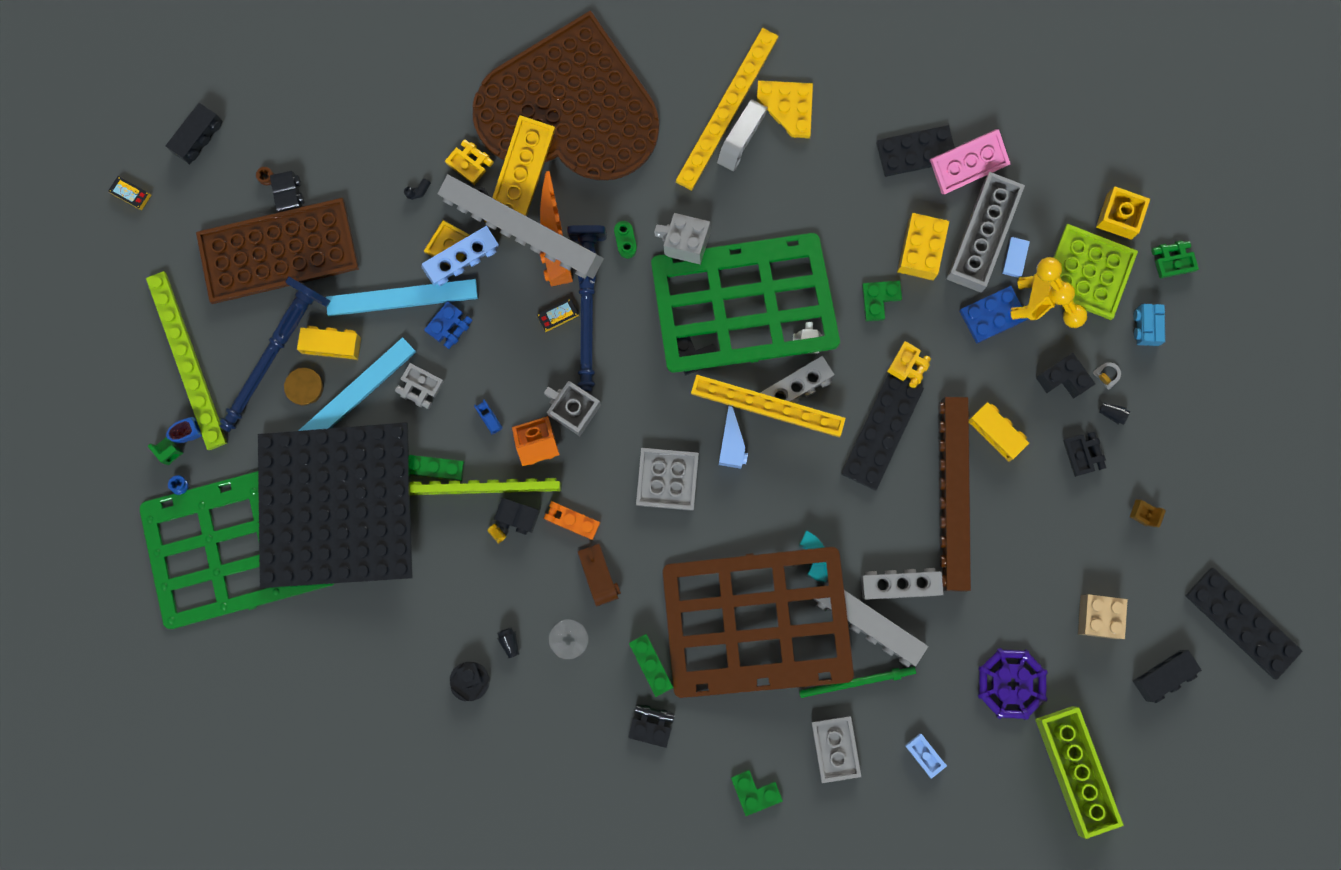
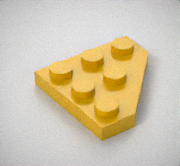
[757,80,813,138]

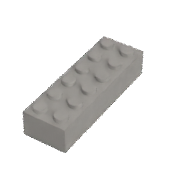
[946,172,1025,293]

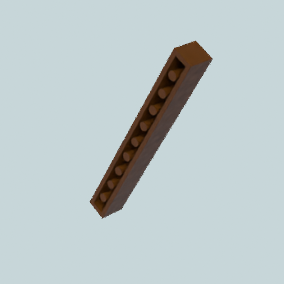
[938,397,971,592]

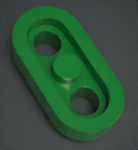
[614,221,637,259]

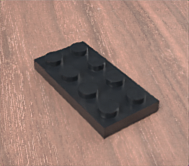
[876,125,955,177]

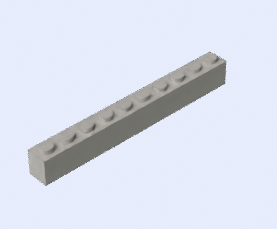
[438,174,604,279]

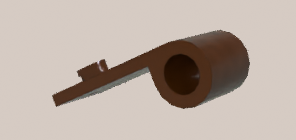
[577,544,621,607]

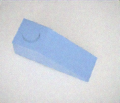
[719,406,748,469]

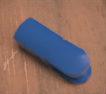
[474,399,503,434]

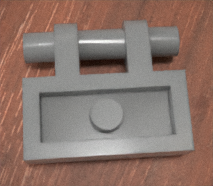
[395,363,444,409]

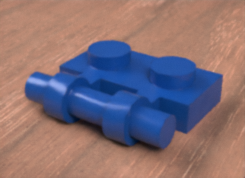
[424,301,473,349]

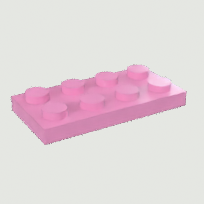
[930,129,1010,194]

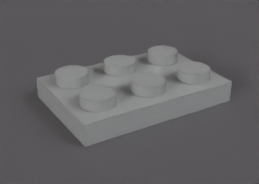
[811,716,861,783]

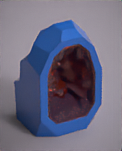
[166,417,202,443]

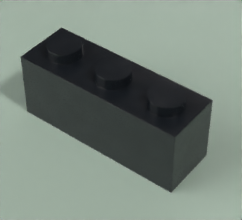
[166,103,223,165]
[1133,650,1202,703]

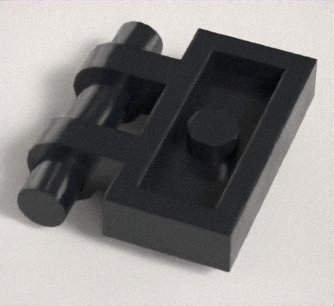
[1063,431,1106,477]
[628,705,675,748]

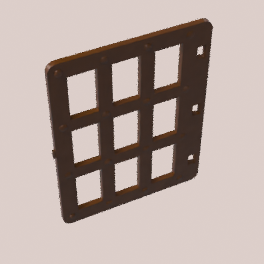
[663,547,854,698]

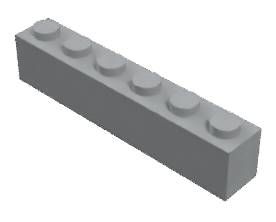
[814,580,929,667]

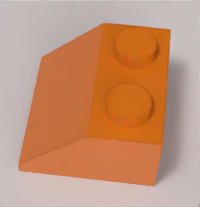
[512,416,559,466]

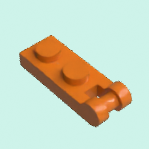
[543,501,600,540]

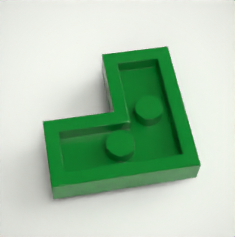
[862,281,902,322]
[731,770,783,816]

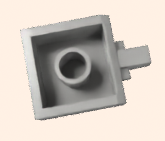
[654,213,711,265]
[544,381,601,436]

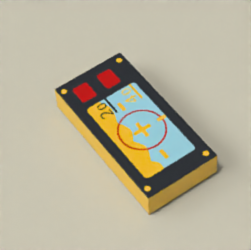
[108,176,151,211]
[537,298,579,332]

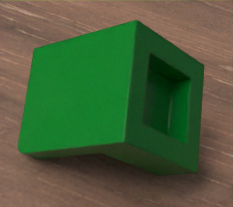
[148,437,183,465]

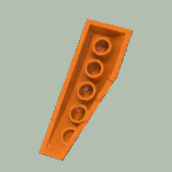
[540,171,573,286]

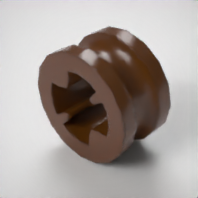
[256,167,274,186]

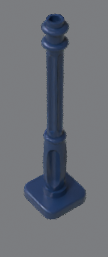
[567,225,607,391]
[219,276,331,432]

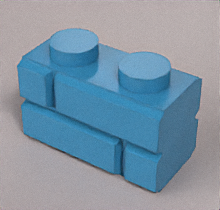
[1133,304,1165,346]

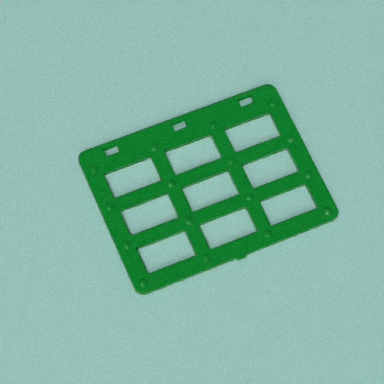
[651,233,840,373]
[139,471,334,629]

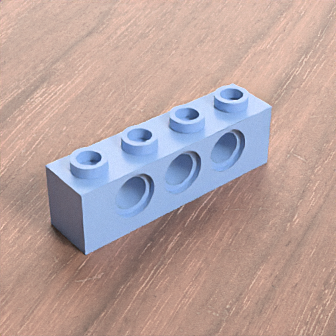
[421,226,499,286]

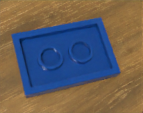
[960,286,1028,344]

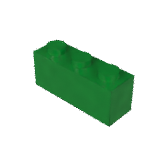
[629,634,673,697]

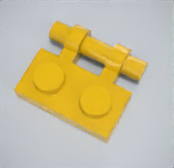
[445,139,494,185]
[887,341,931,388]

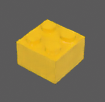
[1096,186,1150,240]

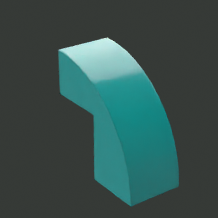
[798,531,828,584]

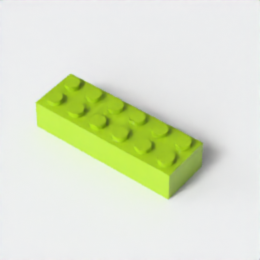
[1035,706,1124,839]

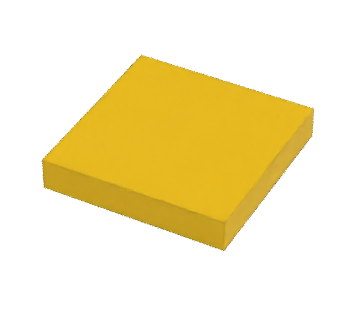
[424,220,470,267]

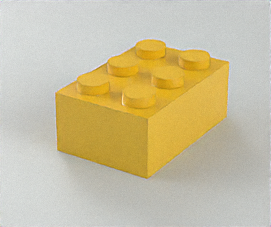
[897,213,949,281]

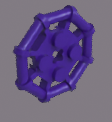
[978,648,1048,720]

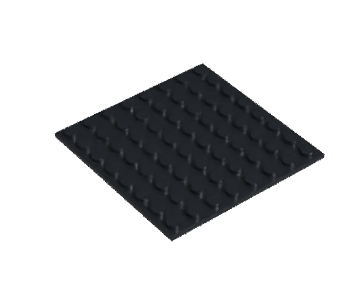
[258,422,413,588]

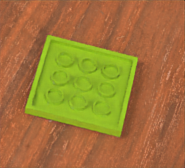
[1053,224,1138,320]

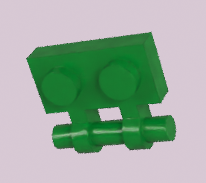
[1151,240,1199,279]

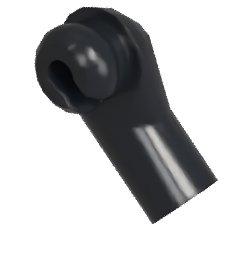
[404,178,431,200]

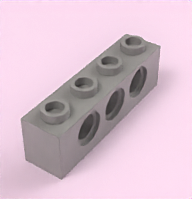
[760,356,834,404]
[860,568,943,600]

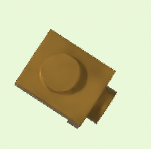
[1129,499,1166,528]

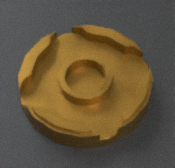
[284,368,323,406]

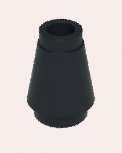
[1099,402,1130,425]
[497,627,519,658]

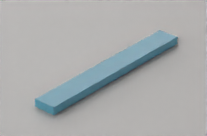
[326,279,478,316]
[298,337,416,431]

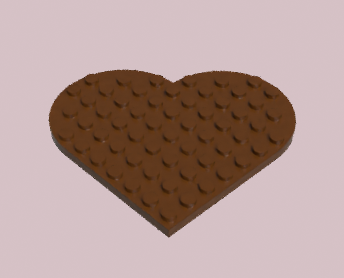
[472,10,659,180]

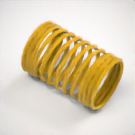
[487,523,507,543]

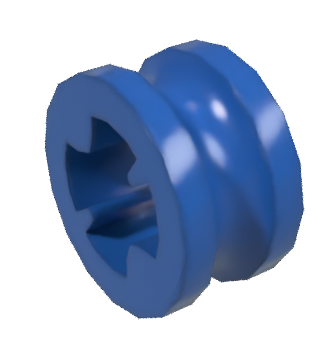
[168,475,189,495]

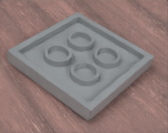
[636,448,699,511]

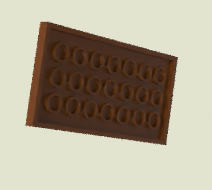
[196,198,359,304]

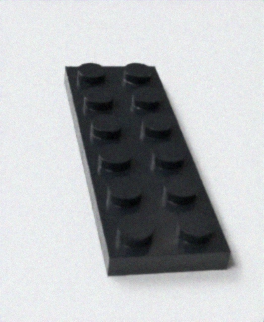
[841,373,924,491]
[1185,568,1303,680]

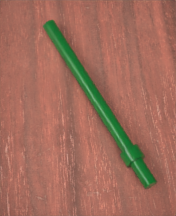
[799,666,916,698]

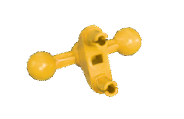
[1011,257,1088,328]

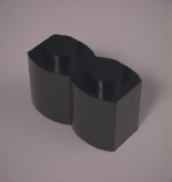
[270,171,305,212]
[494,498,540,535]

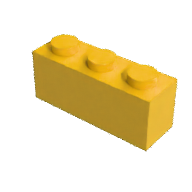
[297,326,361,360]
[969,402,1029,462]

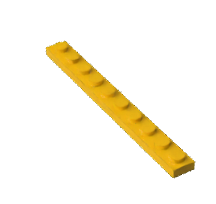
[676,28,778,191]

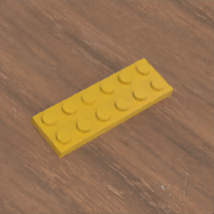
[484,115,556,223]

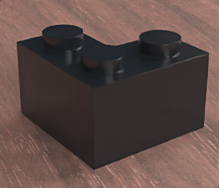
[1036,353,1096,399]

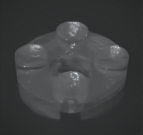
[549,620,589,659]

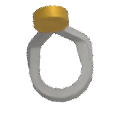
[1093,362,1121,390]

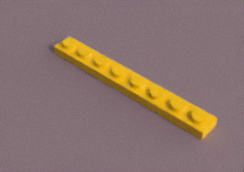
[691,375,846,438]

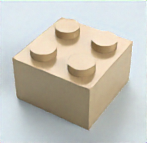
[1078,594,1128,639]

